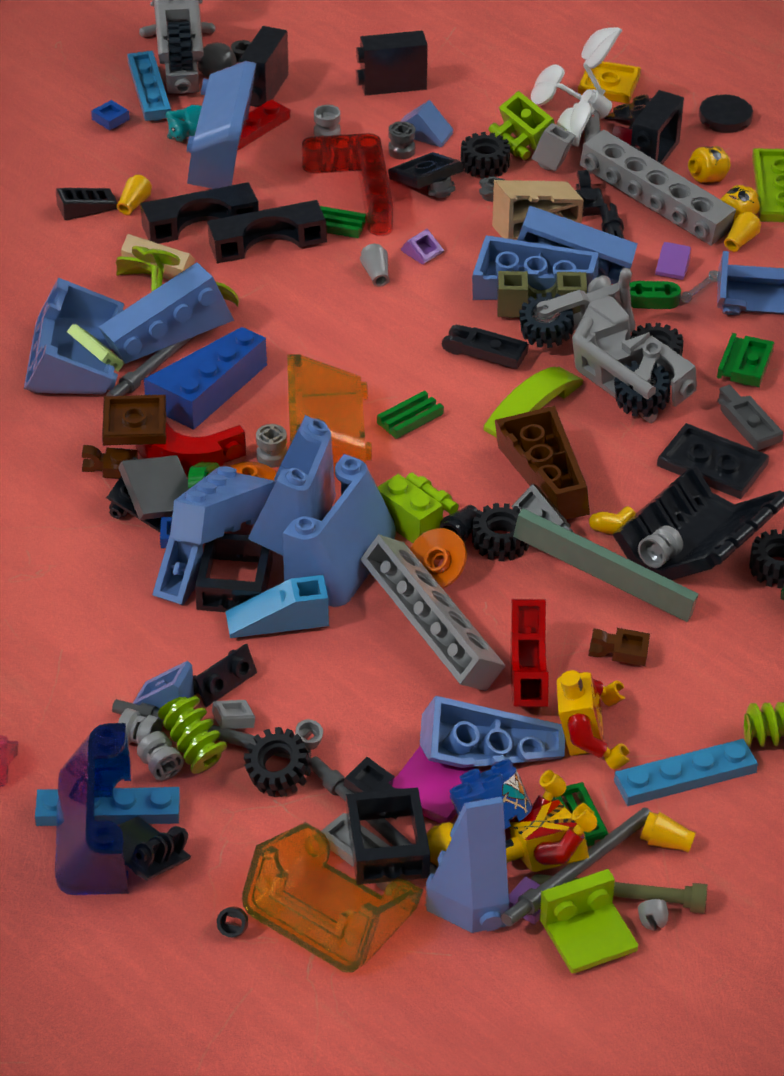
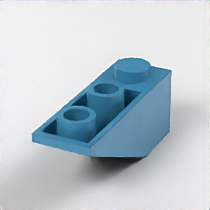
[225,575,329,638]

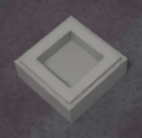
[212,700,255,729]

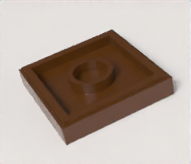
[102,395,166,446]

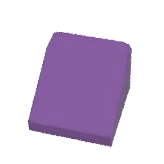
[401,229,444,264]
[655,242,691,280]

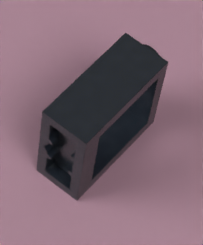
[631,90,684,165]
[195,533,273,612]
[346,787,430,885]

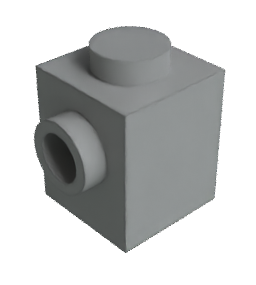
[531,123,576,171]

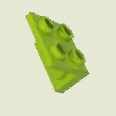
[539,869,638,973]

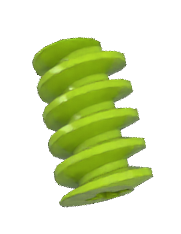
[158,696,227,774]
[744,702,784,747]

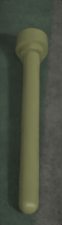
[531,874,708,914]

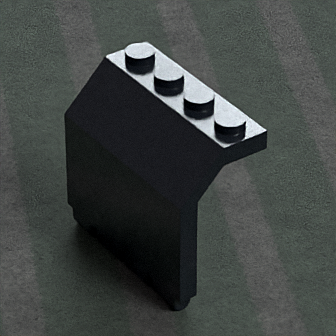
[612,466,784,580]

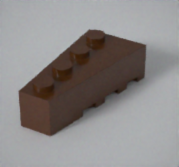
[495,406,590,520]

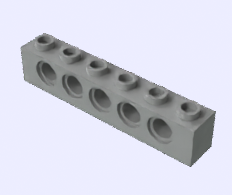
[580,130,736,246]
[360,534,506,691]

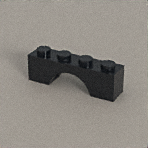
[140,182,259,244]
[207,200,327,264]

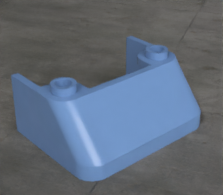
[186,61,257,189]
[717,251,784,315]

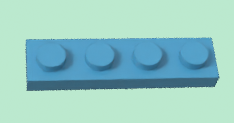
[127,51,171,121]
[614,739,758,806]
[35,787,180,826]

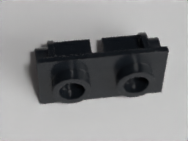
[193,644,257,707]

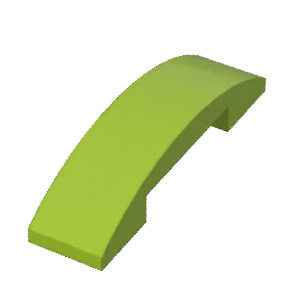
[484,367,583,438]

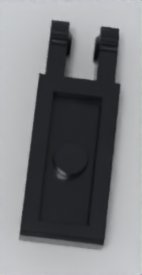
[441,324,529,369]

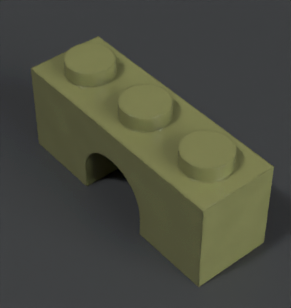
[497,271,587,318]

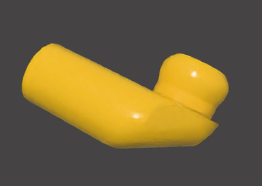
[589,506,636,535]

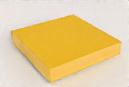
[578,61,641,104]

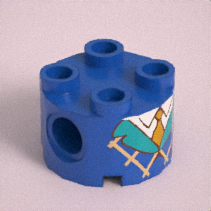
[449,759,533,829]

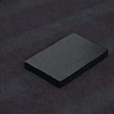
[657,423,769,499]

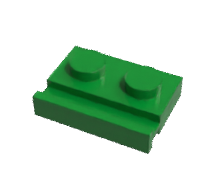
[717,333,774,387]

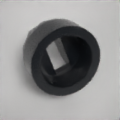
[217,906,248,937]

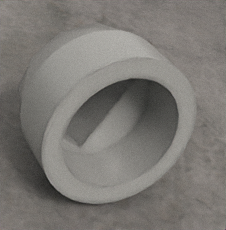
[294,719,323,750]
[638,899,669,931]

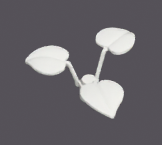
[531,27,623,147]

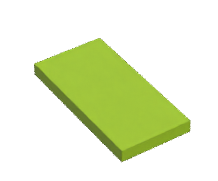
[752,148,784,222]

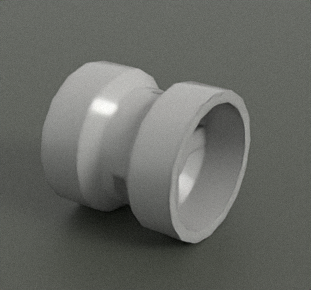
[314,105,341,142]
[256,424,287,468]
[638,526,683,568]
[116,708,162,744]
[137,731,184,781]

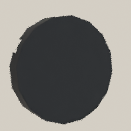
[699,94,753,133]

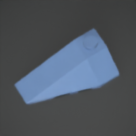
[419,696,565,768]
[425,797,509,933]

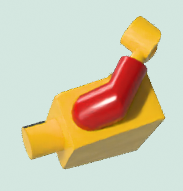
[557,670,630,770]
[505,770,597,872]

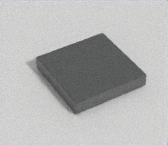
[118,455,188,520]

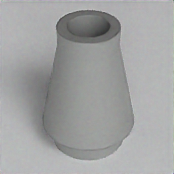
[360,244,390,287]

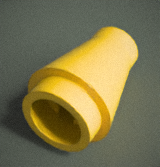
[116,174,152,215]
[724,212,761,252]
[640,811,696,853]

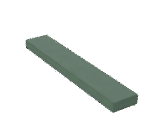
[513,508,699,622]

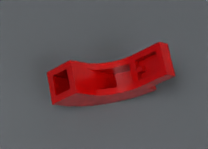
[136,421,246,477]
[510,599,549,707]

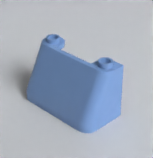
[24,277,124,394]
[248,415,336,556]
[283,454,396,607]

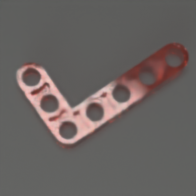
[302,133,393,236]

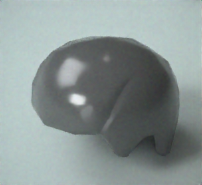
[197,42,237,77]

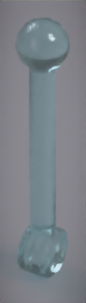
[681,270,718,303]

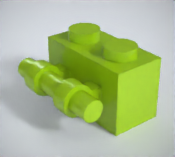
[489,91,555,160]
[378,472,459,543]

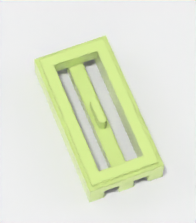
[67,324,124,372]

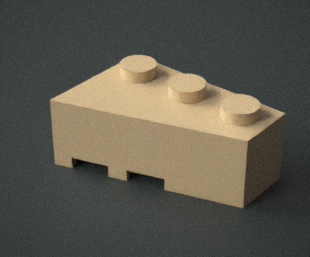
[492,180,584,240]

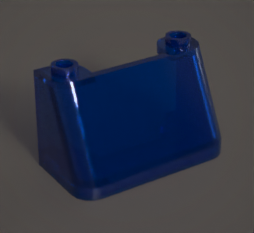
[55,723,132,895]

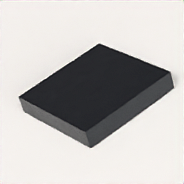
[388,152,464,189]

